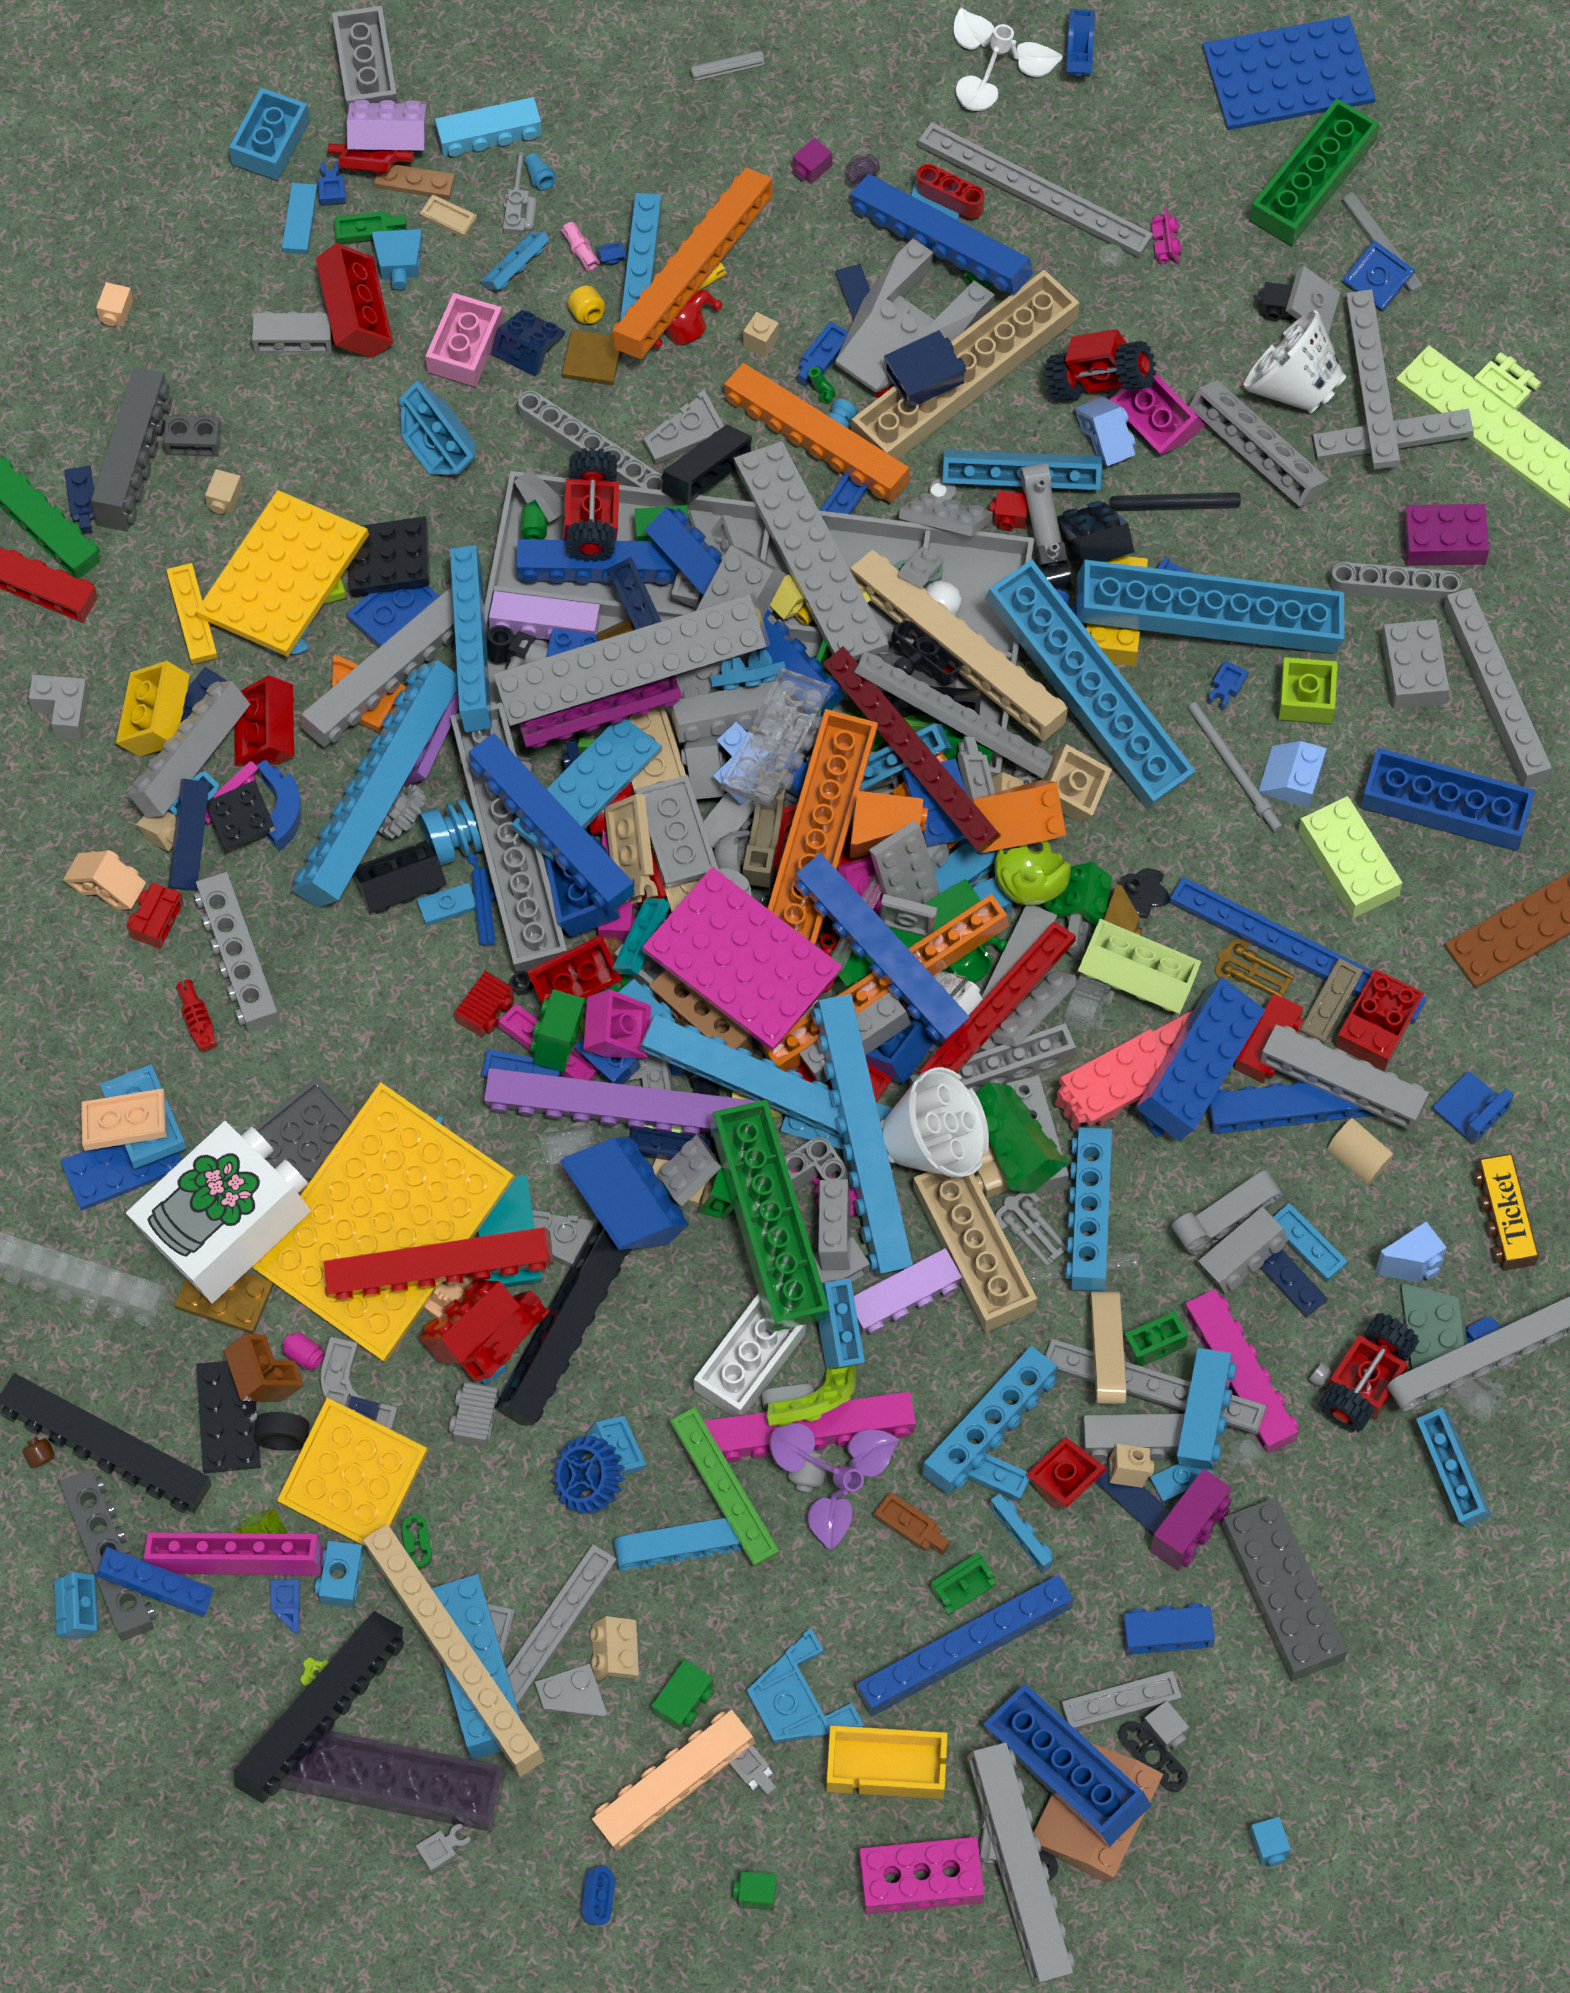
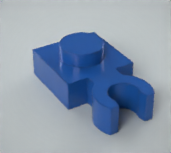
[318,161,346,205]
[1208,661,1249,710]

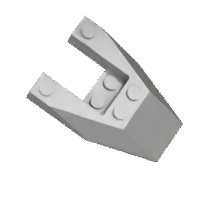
[835,239,995,392]

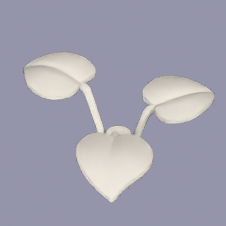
[953,8,1063,111]

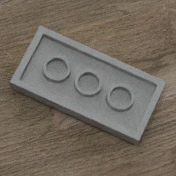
[635,775,718,888]
[869,820,940,904]

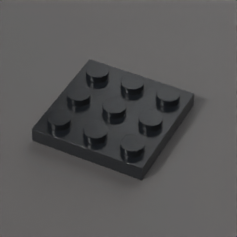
[349,516,430,596]

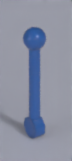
[467,853,497,901]

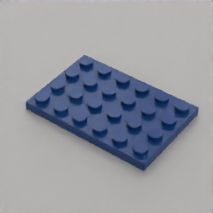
[1202,16,1376,130]

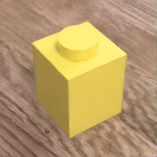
[770,575,806,619]

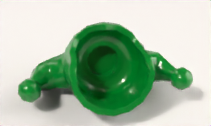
[933,935,1008,983]

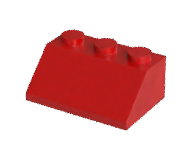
[234,675,295,766]
[527,935,622,1005]

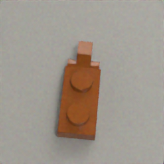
[873,1492,950,1556]

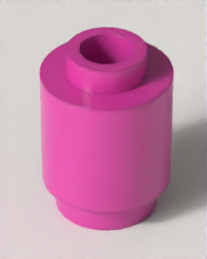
[282,1331,325,1371]

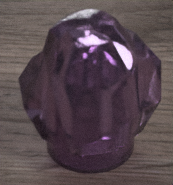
[846,154,880,185]

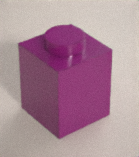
[793,138,832,184]

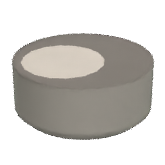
[929,478,956,500]

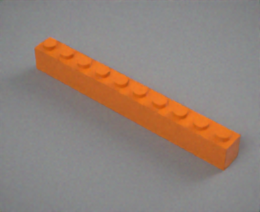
[612,168,773,359]
[762,894,1009,1072]

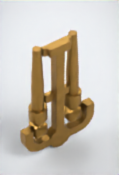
[1215,939,1294,997]

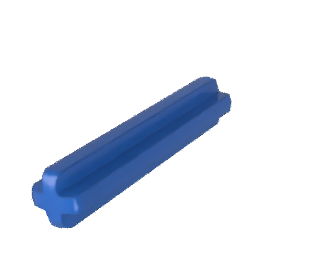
[472,868,495,946]

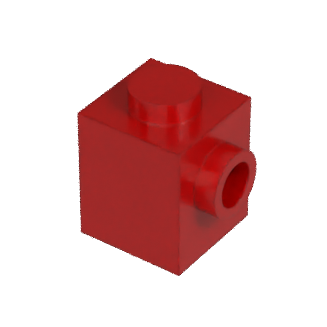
[990,491,1028,530]

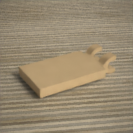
[605,794,658,904]

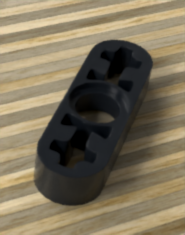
[1120,1722,1188,1792]

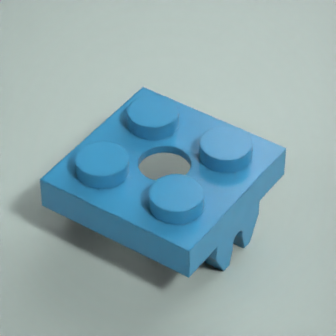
[710,650,786,690]

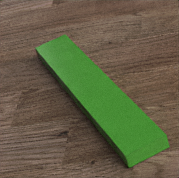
[670,1407,779,1567]

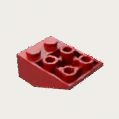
[1335,969,1424,1072]

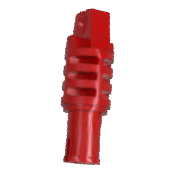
[176,979,217,1052]

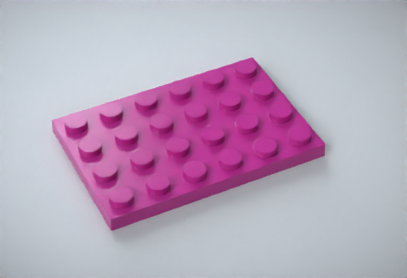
[642,867,843,1051]

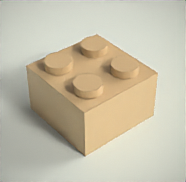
[1042,744,1112,822]

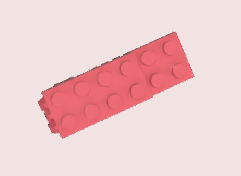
[1055,1010,1194,1130]

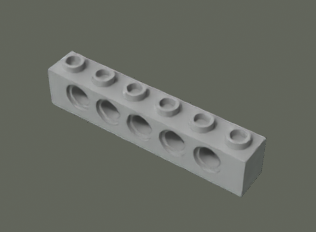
[1189,380,1329,507]
[193,872,279,1033]
[910,1023,1076,1093]

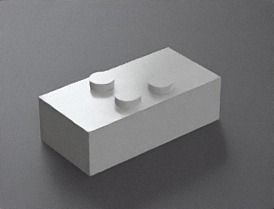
[332,6,398,113]

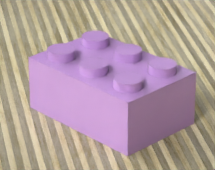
[347,100,427,150]

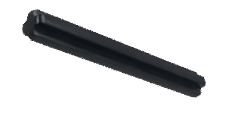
[1110,492,1241,511]

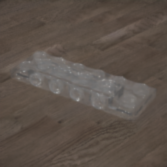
[720,667,832,807]

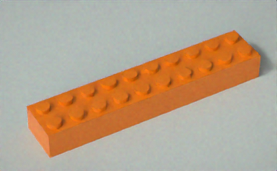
[768,709,878,945]

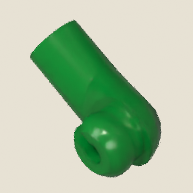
[808,367,835,404]

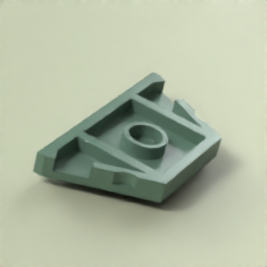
[1402,1284,1467,1370]

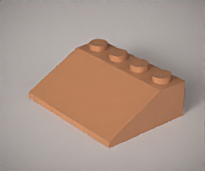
[1033,1743,1163,1883]

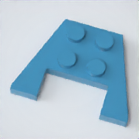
[747,1628,864,1744]

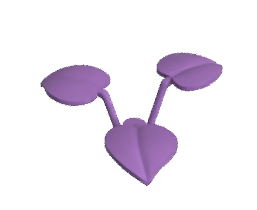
[770,1423,899,1549]

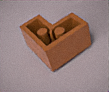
[224,1334,304,1402]

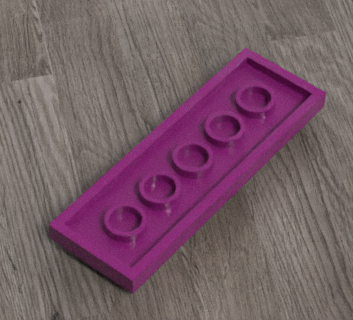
[520,675,682,748]

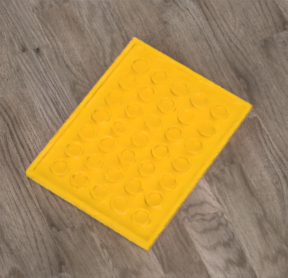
[252,1082,516,1362]

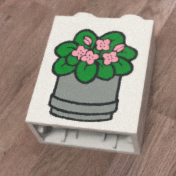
[126,1121,311,1303]

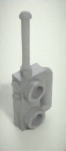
[503,152,537,234]

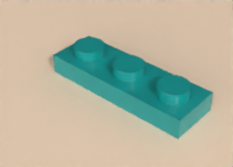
[612,898,671,975]

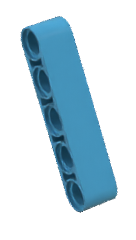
[613,1518,742,1571]

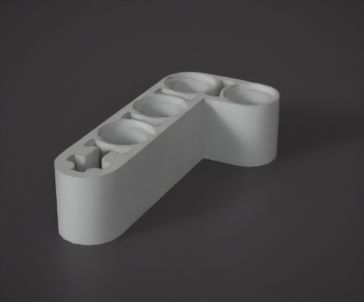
[784,1137,850,1191]
[1171,1170,1283,1256]

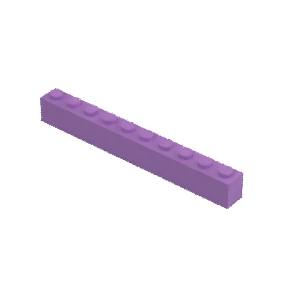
[484,1068,758,1138]

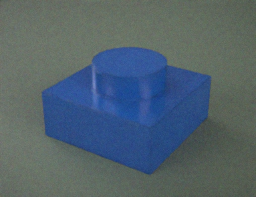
[596,241,626,264]

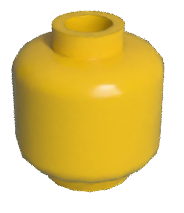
[568,285,606,324]

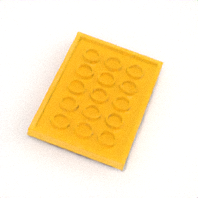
[196,490,369,657]

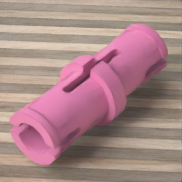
[561,222,600,271]

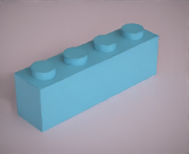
[435,97,542,157]

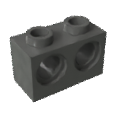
[164,414,221,457]

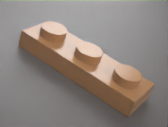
[374,164,455,200]

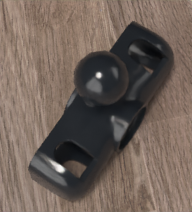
[891,620,962,685]

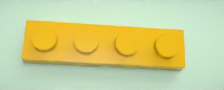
[166,563,218,664]

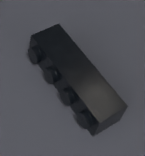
[662,424,752,504]

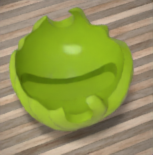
[995,841,1071,906]

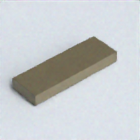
[1300,958,1364,1044]

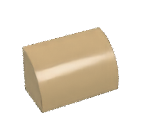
[1327,1118,1393,1185]

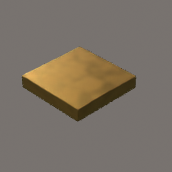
[562,330,621,386]

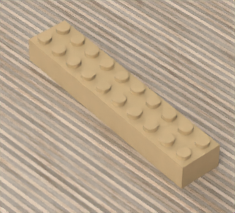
[851,270,1080,460]

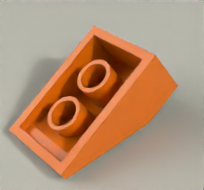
[972,780,1066,853]

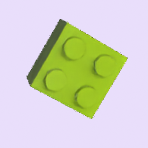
[1278,657,1338,724]

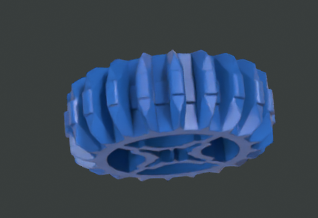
[551,1436,626,1514]

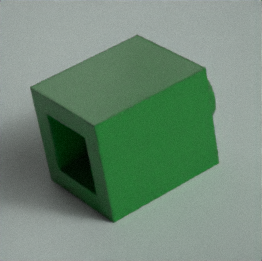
[733,1871,777,1910]

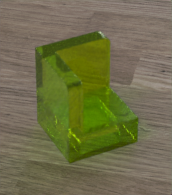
[235,1508,288,1534]

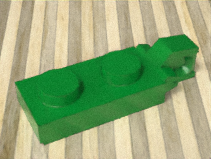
[334,211,407,244]

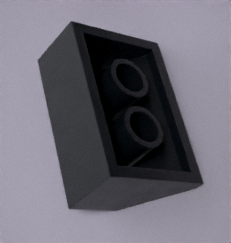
[353,840,447,913]

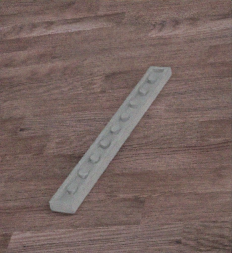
[918,122,1153,258]

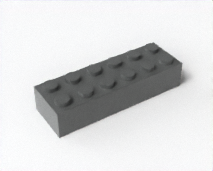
[91,367,172,532]
[1221,1497,1348,1682]

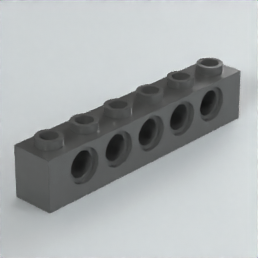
[59,1469,156,1642]

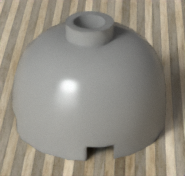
[713,830,751,875]

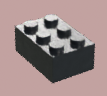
[1057,501,1134,565]

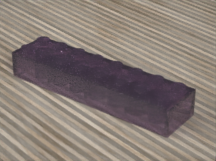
[274,1720,506,1832]

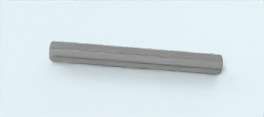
[1342,192,1422,294]

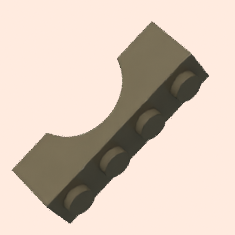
[743,772,788,888]

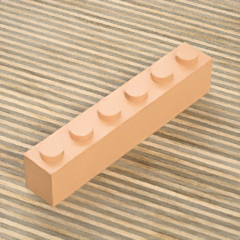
[592,1710,756,1851]

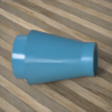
[525,153,556,190]

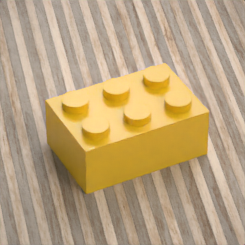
[116,661,190,756]

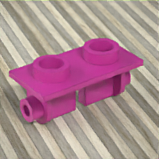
[1151,208,1182,264]

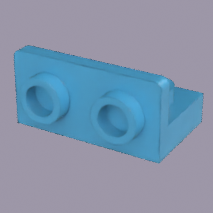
[586,1416,646,1475]

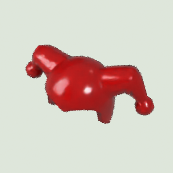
[653,290,722,348]

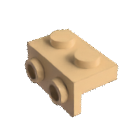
[590,1616,639,1680]

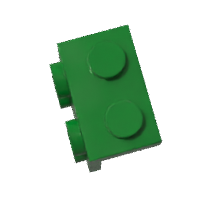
[1043,862,1112,926]

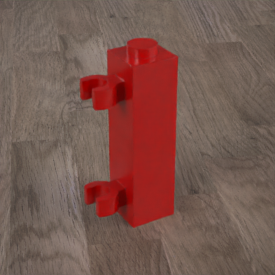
[460,1290,550,1382]

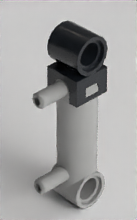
[1020,463,1071,590]
[487,625,548,670]

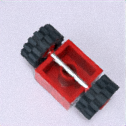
[1044,329,1156,402]
[563,448,619,562]
[1318,1313,1419,1432]

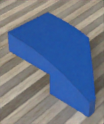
[270,1580,300,1633]

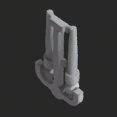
[995,1192,1068,1266]

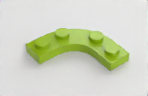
[767,1364,857,1426]

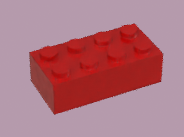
[315,243,393,358]

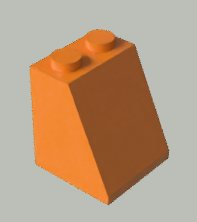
[850,791,928,858]

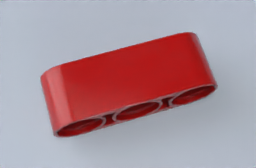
[916,164,985,219]

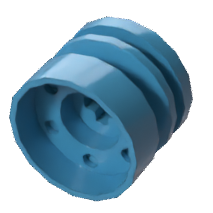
[419,798,483,866]

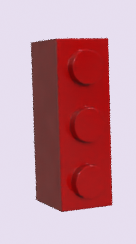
[1234,993,1305,1084]

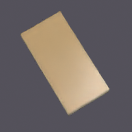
[420,194,477,238]

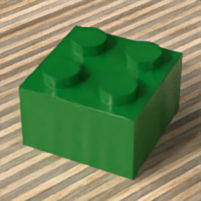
[530,989,585,1073]

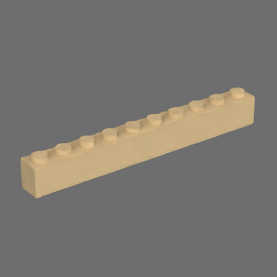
[850,549,1068,742]
[363,1524,545,1777]

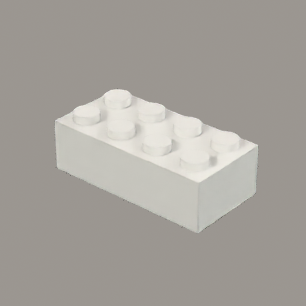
[694,1293,806,1417]

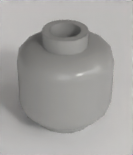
[788,1450,828,1492]

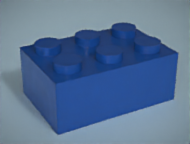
[544,835,621,937]

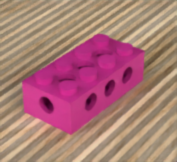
[859,1837,984,1915]

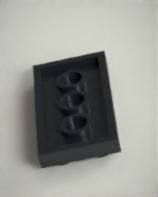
[196,1361,261,1474]

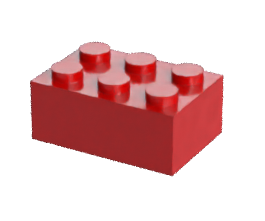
[419,1280,520,1363]

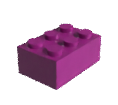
[1403,504,1489,566]
[1150,1468,1232,1572]

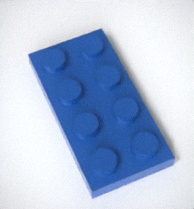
[60,1144,182,1211]

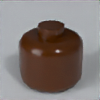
[22,1437,55,1468]

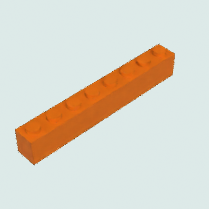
[724,362,910,503]

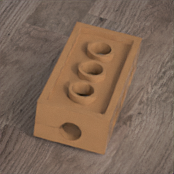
[649,970,753,1055]

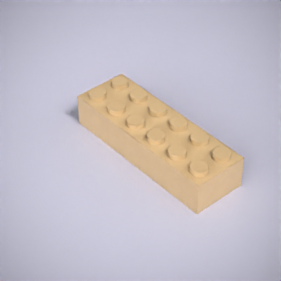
[913,1172,1037,1333]

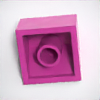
[583,989,651,1058]

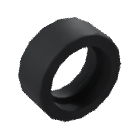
[254,1412,310,1451]

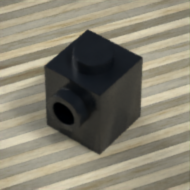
[1256,282,1293,321]

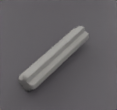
[691,51,765,81]

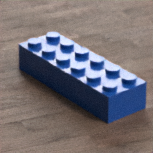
[1361,747,1535,851]
[1135,976,1265,1141]
[984,1684,1152,1847]

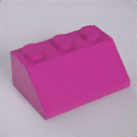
[1110,374,1205,455]

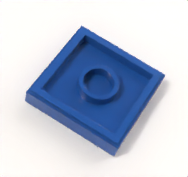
[1342,240,1415,311]

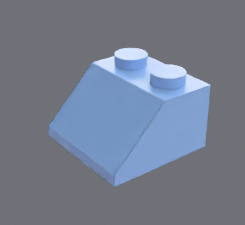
[1259,741,1327,808]
[1375,1222,1447,1282]

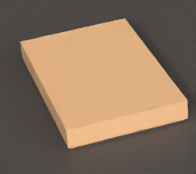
[82,1088,167,1151]

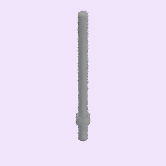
[1188,702,1283,832]

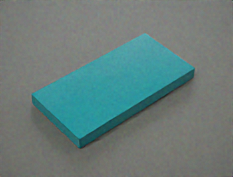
[478,1175,542,1287]

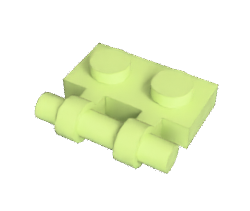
[1474,352,1542,410]

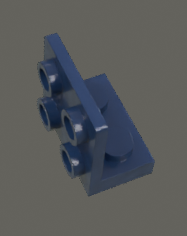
[491,310,566,376]

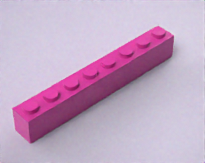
[688,1392,916,1465]

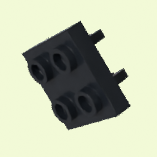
[207,780,276,852]

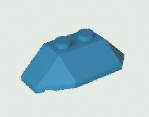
[400,380,476,475]

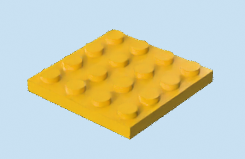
[277,1398,430,1546]

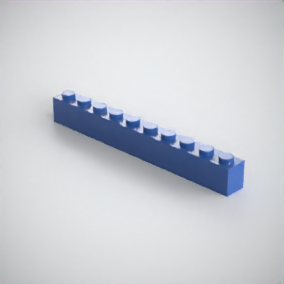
[645,507,845,719]

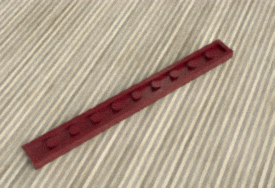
[823,646,1001,854]

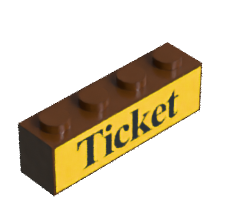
[1473,1154,1539,1271]

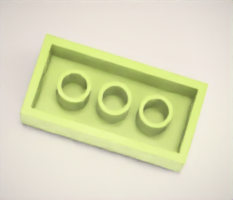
[1298,796,1402,919]
[1078,919,1201,1014]

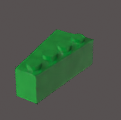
[976,1082,1070,1193]

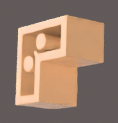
[63,850,146,910]

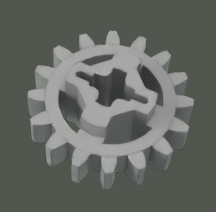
[378,784,426,839]

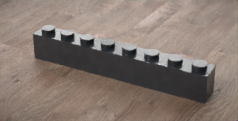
[495,1219,632,1425]
[0,1373,212,1514]
[234,1611,404,1804]

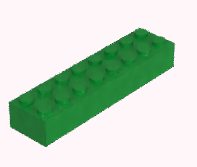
[709,1100,829,1332]

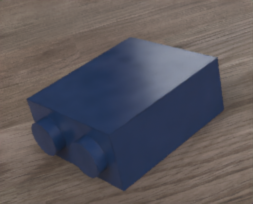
[884,330,966,409]

